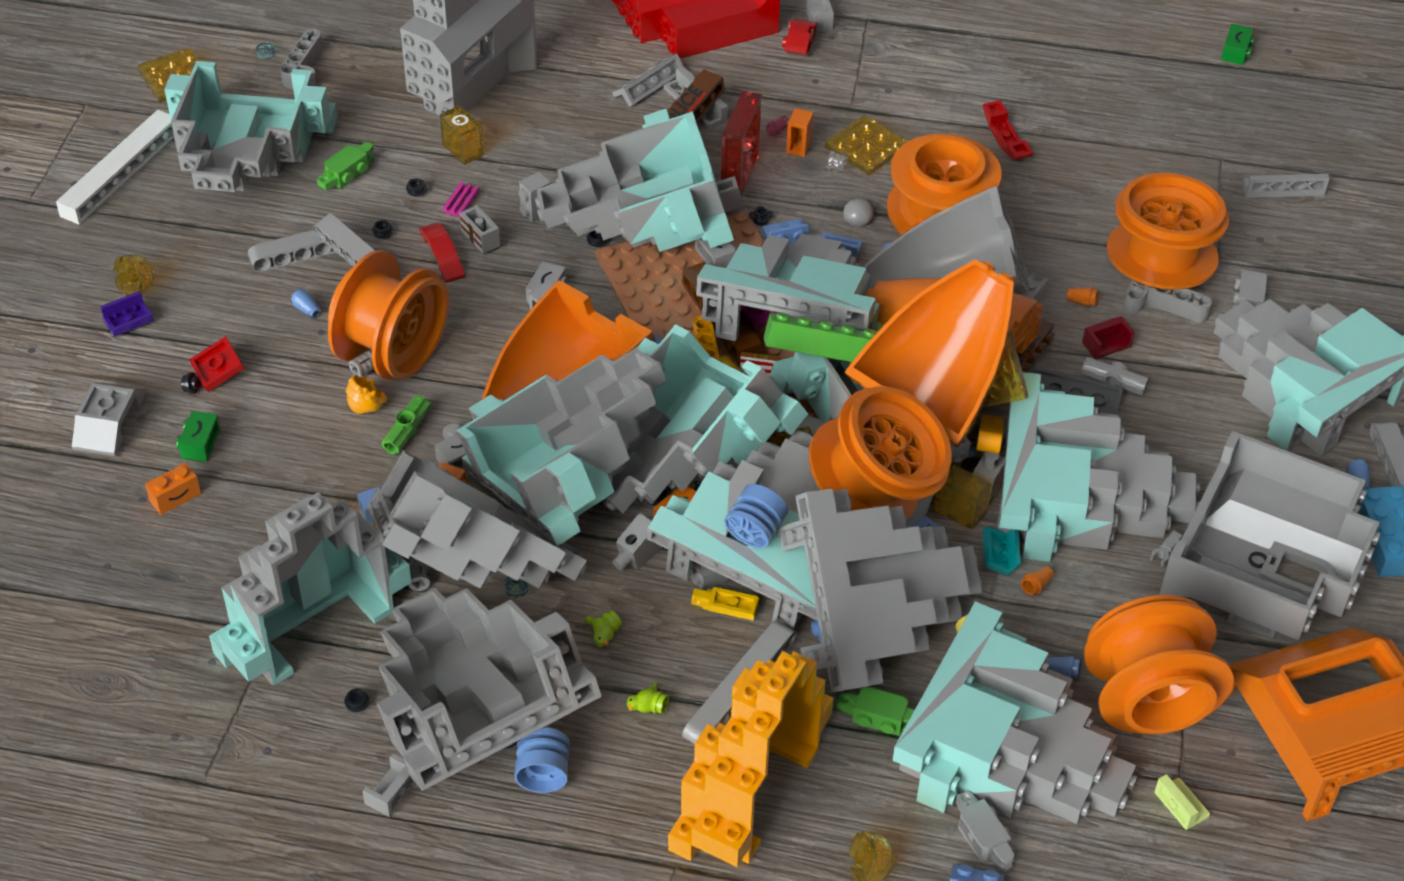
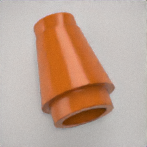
[1067,287,1099,308]
[1021,566,1054,595]

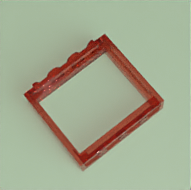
[721,90,762,196]

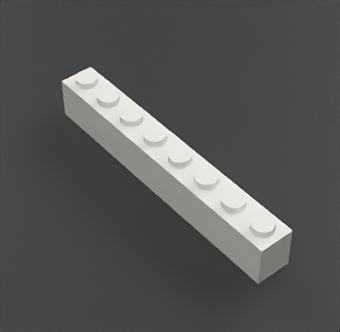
[56,110,174,224]

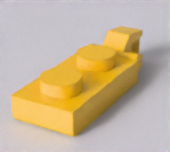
[691,587,759,621]

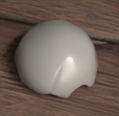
[843,198,873,227]

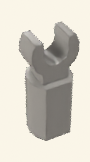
[1150,530,1183,567]

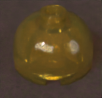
[113,254,154,296]
[849,831,897,881]

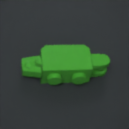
[317,142,375,190]
[837,686,915,736]

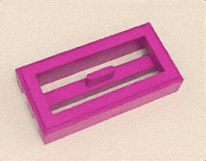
[443,182,479,217]

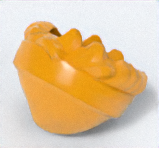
[346,375,387,414]

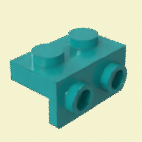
[982,526,1022,576]

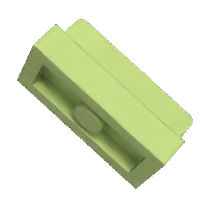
[1154,774,1210,830]

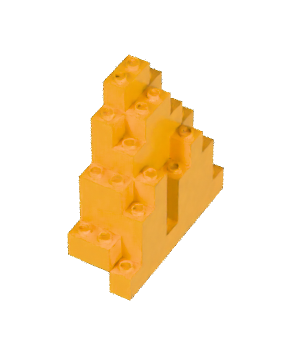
[668,651,833,867]

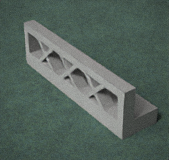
[612,54,684,106]
[664,66,728,130]
[1242,174,1330,198]

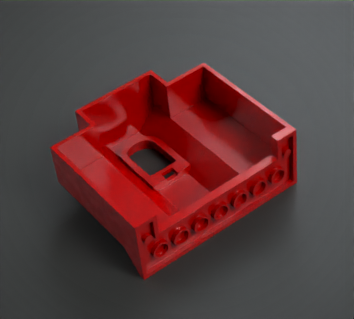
[612,0,780,59]

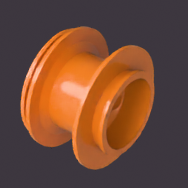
[887,134,1002,236]
[1106,173,1229,290]
[328,250,449,380]
[809,386,952,519]
[1084,595,1234,734]

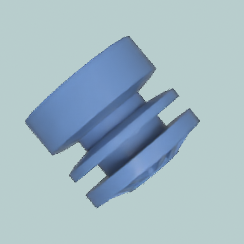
[724,484,789,548]
[514,727,570,793]

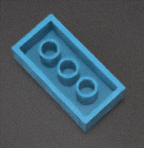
[1357,486,1404,577]

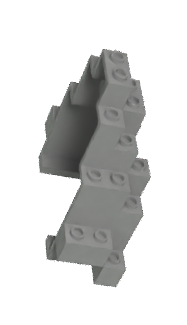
[367,450,587,588]
[778,488,982,692]
[376,588,602,791]

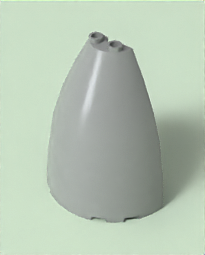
[863,186,1029,293]

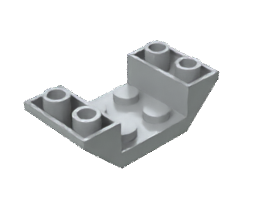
[72,382,147,456]

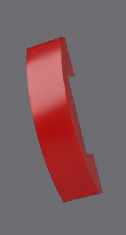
[982,100,1033,160]
[419,222,465,283]

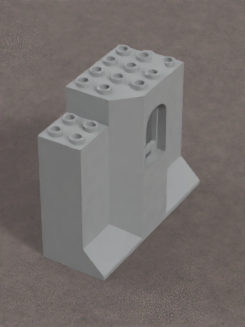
[400,0,537,121]
[1159,431,1381,640]

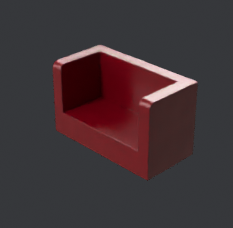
[1082,316,1135,359]

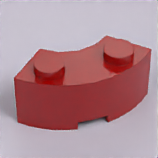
[782,18,818,57]

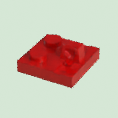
[189,336,245,392]

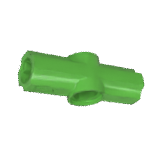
[381,395,431,455]

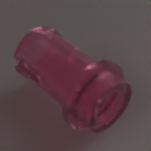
[766,115,789,136]

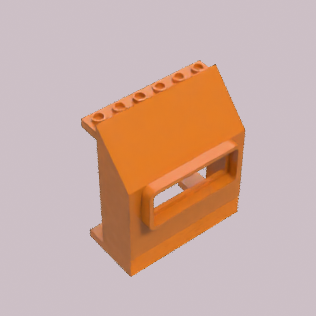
[1229,628,1404,821]

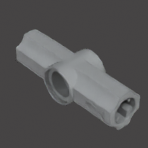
[1081,357,1150,395]

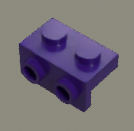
[100,291,154,337]

